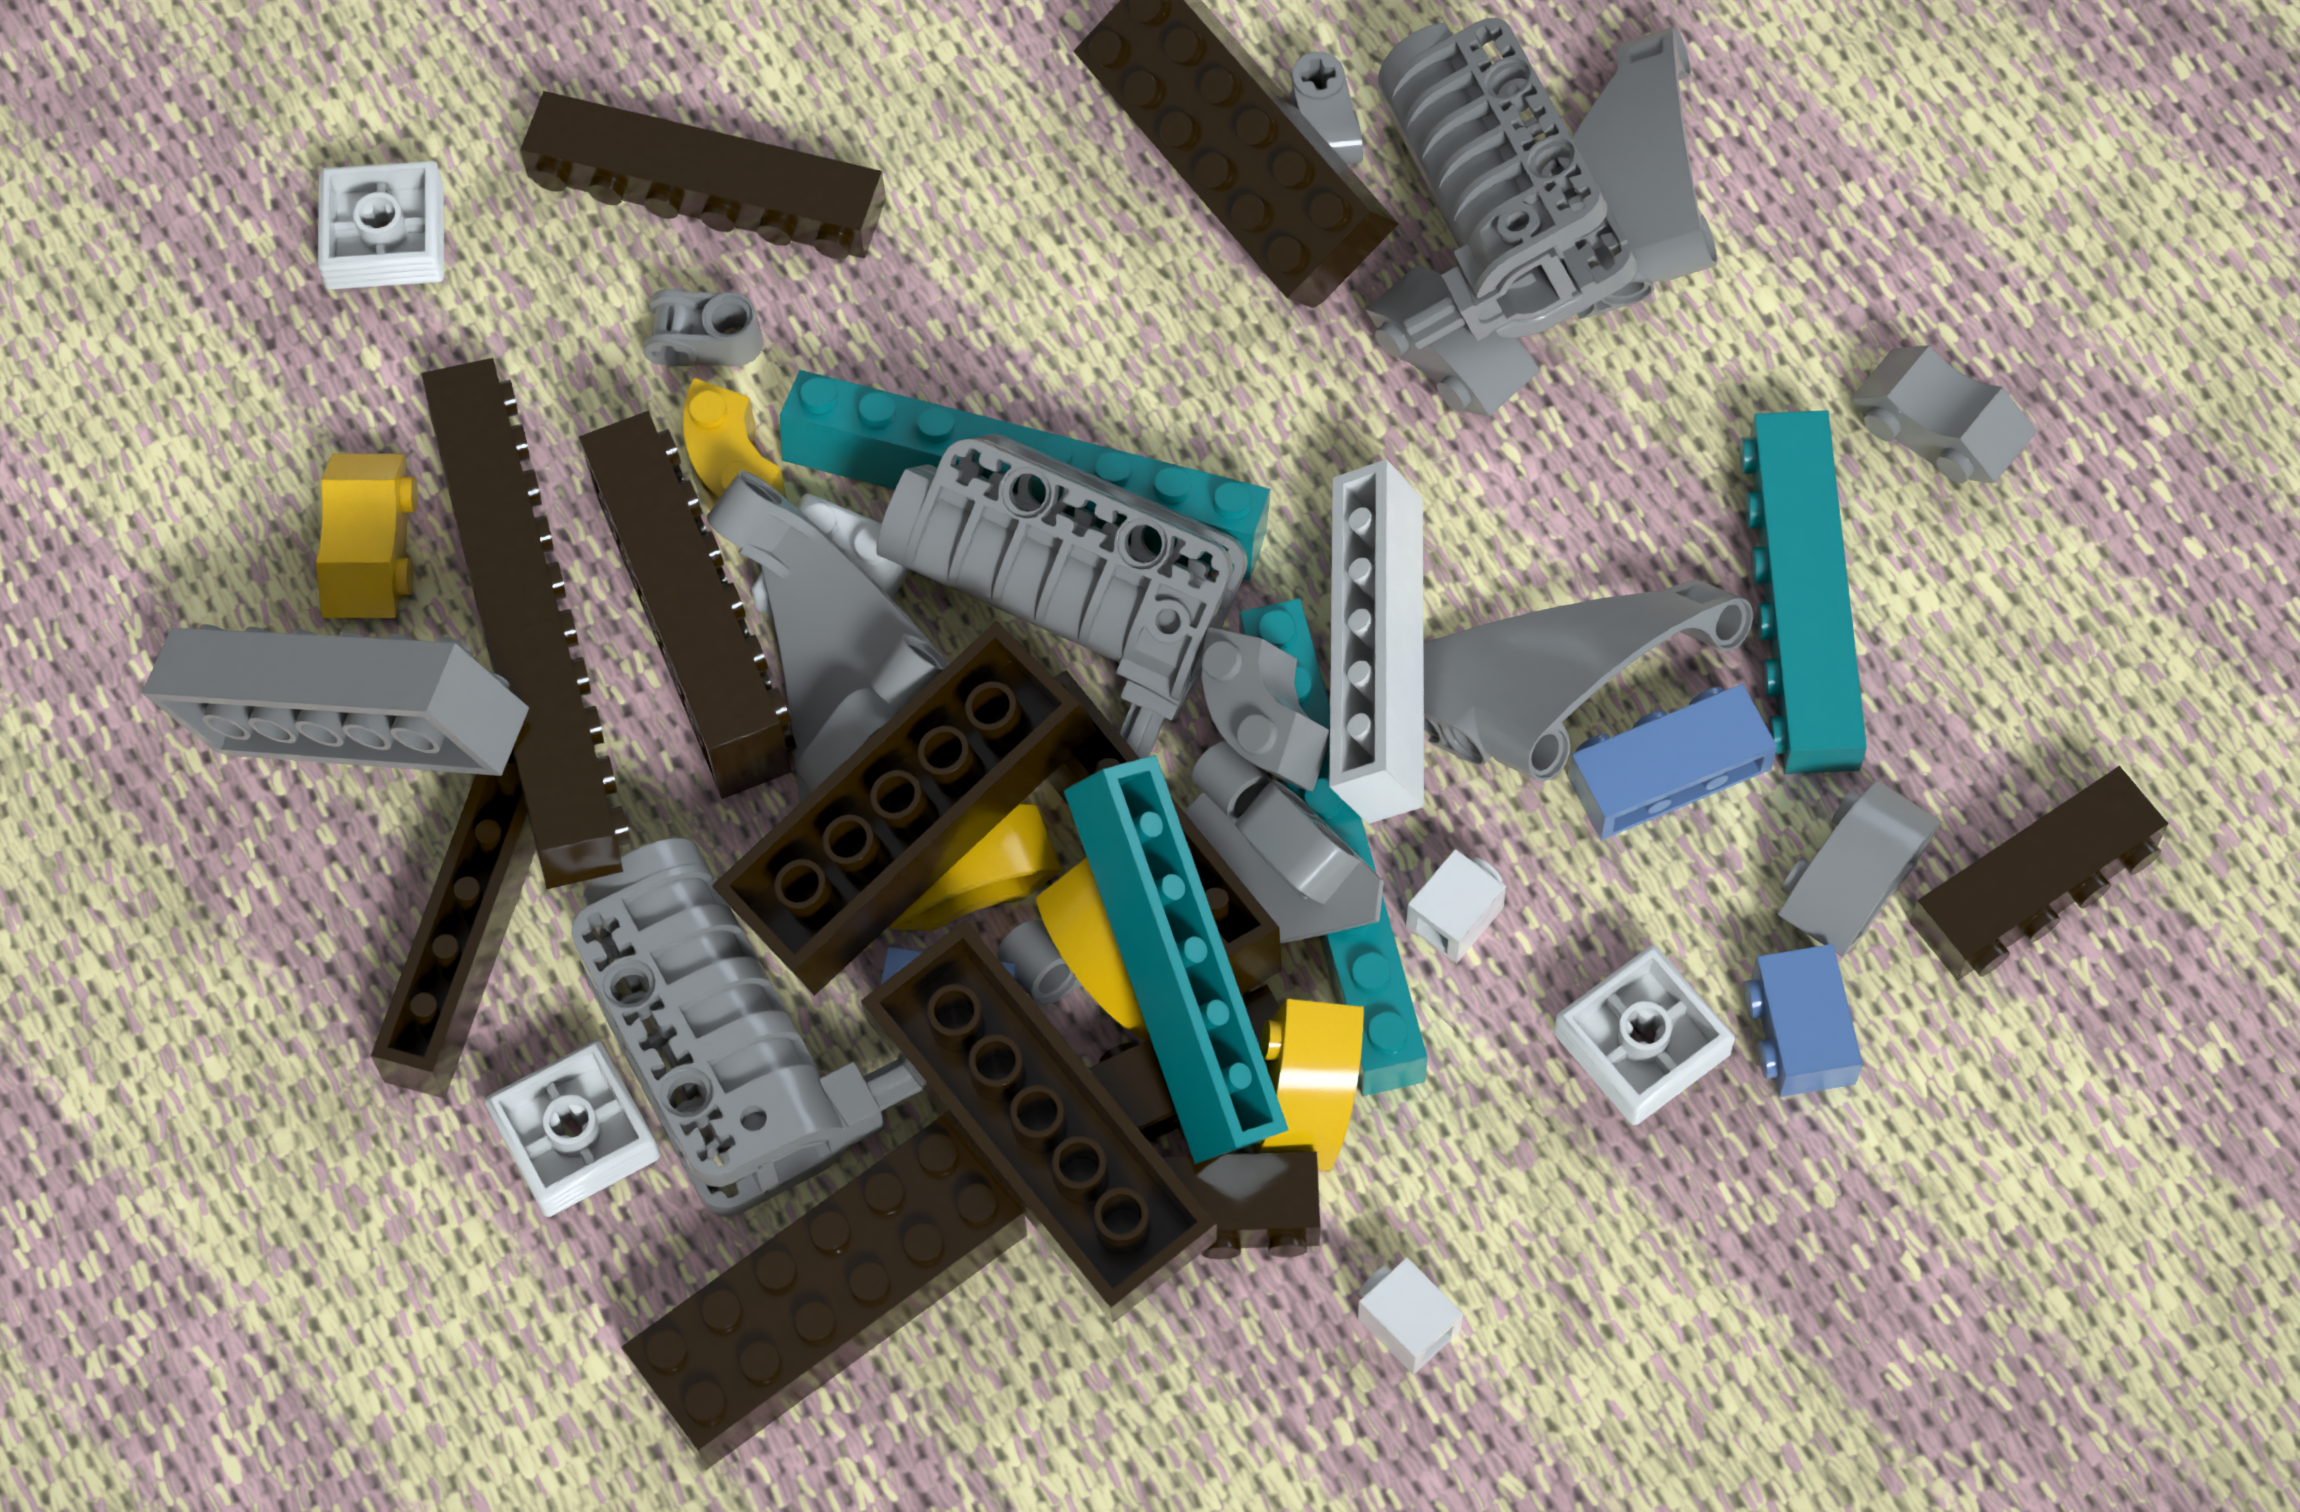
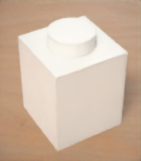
[1406,849,1506,964]
[1358,1257,1463,1375]

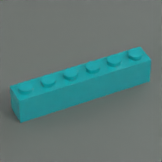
[1740,410,1867,774]
[1064,755,1289,1164]

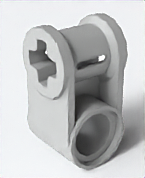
[1289,52,1363,165]
[643,289,764,367]

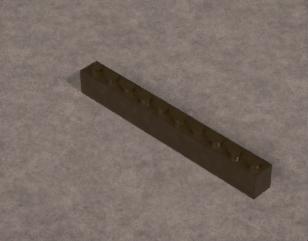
[421,358,631,890]

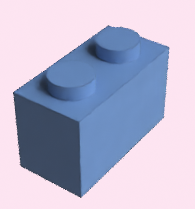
[1744,944,1863,1097]

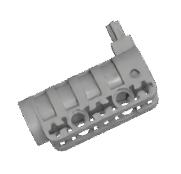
[571,838,923,1217]

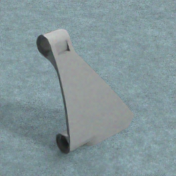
[707,471,949,804]
[997,740,1384,1005]

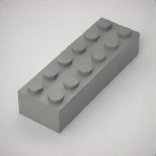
[142,624,529,776]

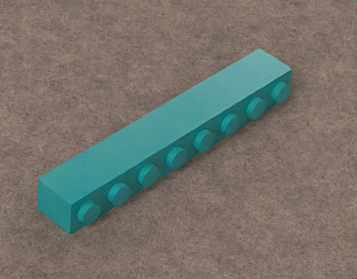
[780,370,1270,581]
[1239,598,1428,1097]

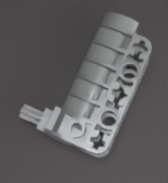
[1377,18,1638,350]
[876,434,1248,759]

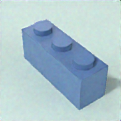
[1568,683,1777,841]

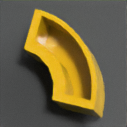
[683,377,787,511]
[315,454,418,618]
[890,804,1062,931]
[1035,857,1151,1041]
[1253,999,1364,1170]

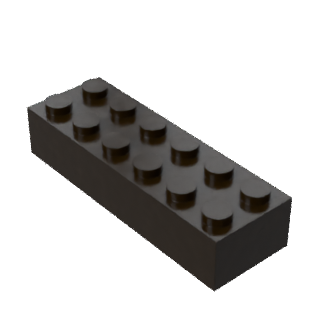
[1073,0,1399,308]
[578,411,797,799]
[712,621,1097,996]
[861,920,1217,1323]
[621,1115,1027,1470]

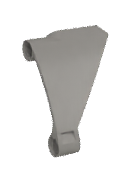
[1551,26,1718,319]
[1423,579,1753,782]

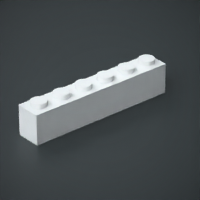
[1329,459,1424,824]

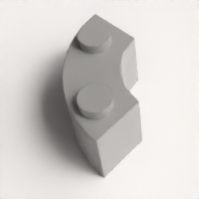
[1366,265,1540,416]
[1850,345,2037,484]
[1202,627,1330,792]
[1778,780,1942,957]

